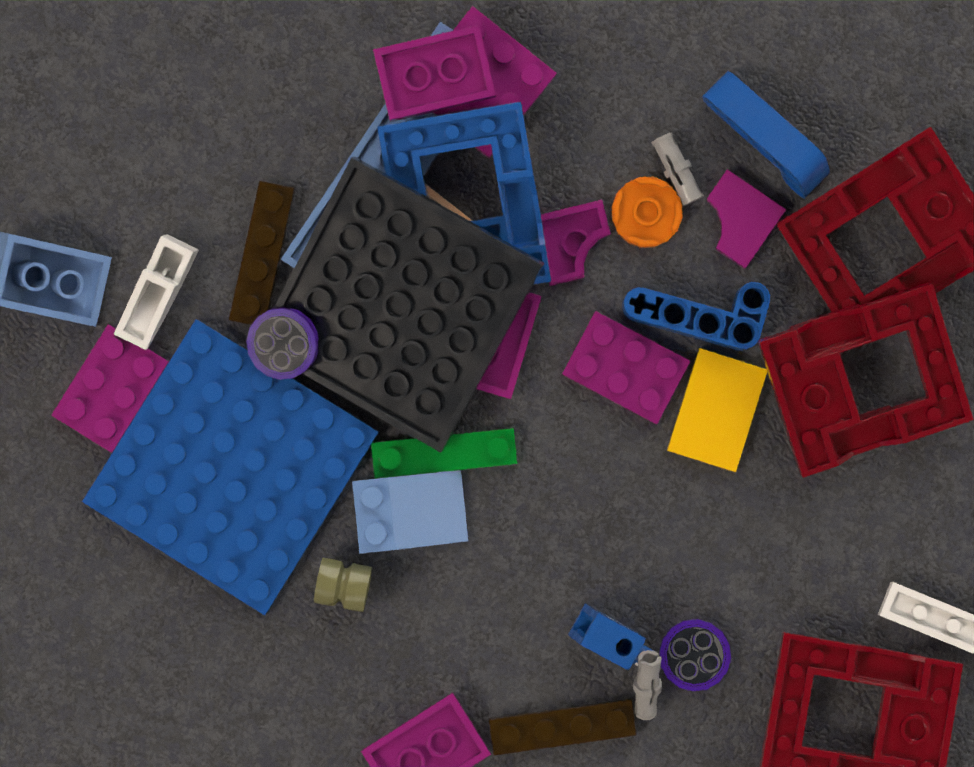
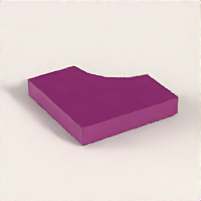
[706,169,786,269]
[541,200,611,287]

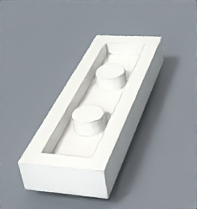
[878,582,974,654]

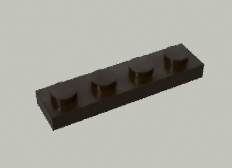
[229,180,295,325]
[489,698,636,755]

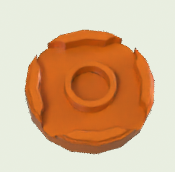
[611,177,683,248]

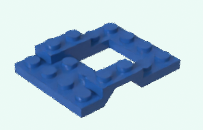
[377,101,551,284]

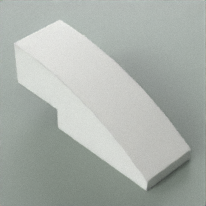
[114,234,199,350]

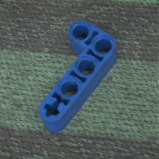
[702,71,830,199]
[622,282,770,351]

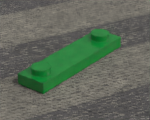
[371,428,517,479]

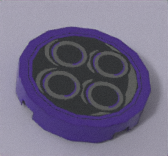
[246,307,319,380]
[659,619,731,691]

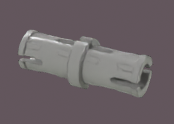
[651,132,704,206]
[633,650,662,720]

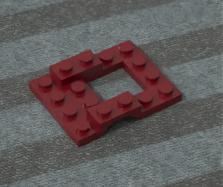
[776,127,974,312]
[758,282,974,478]
[760,632,963,767]

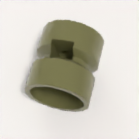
[314,557,373,612]

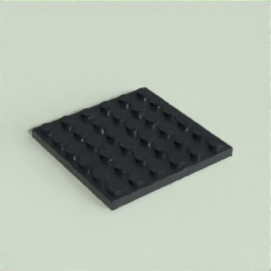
[274,156,545,453]

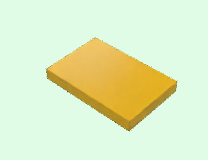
[667,348,767,472]

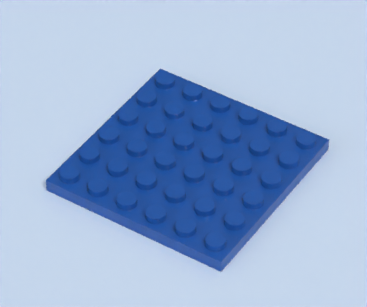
[82,319,379,615]

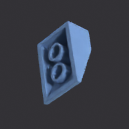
[0,232,112,327]
[352,470,468,554]

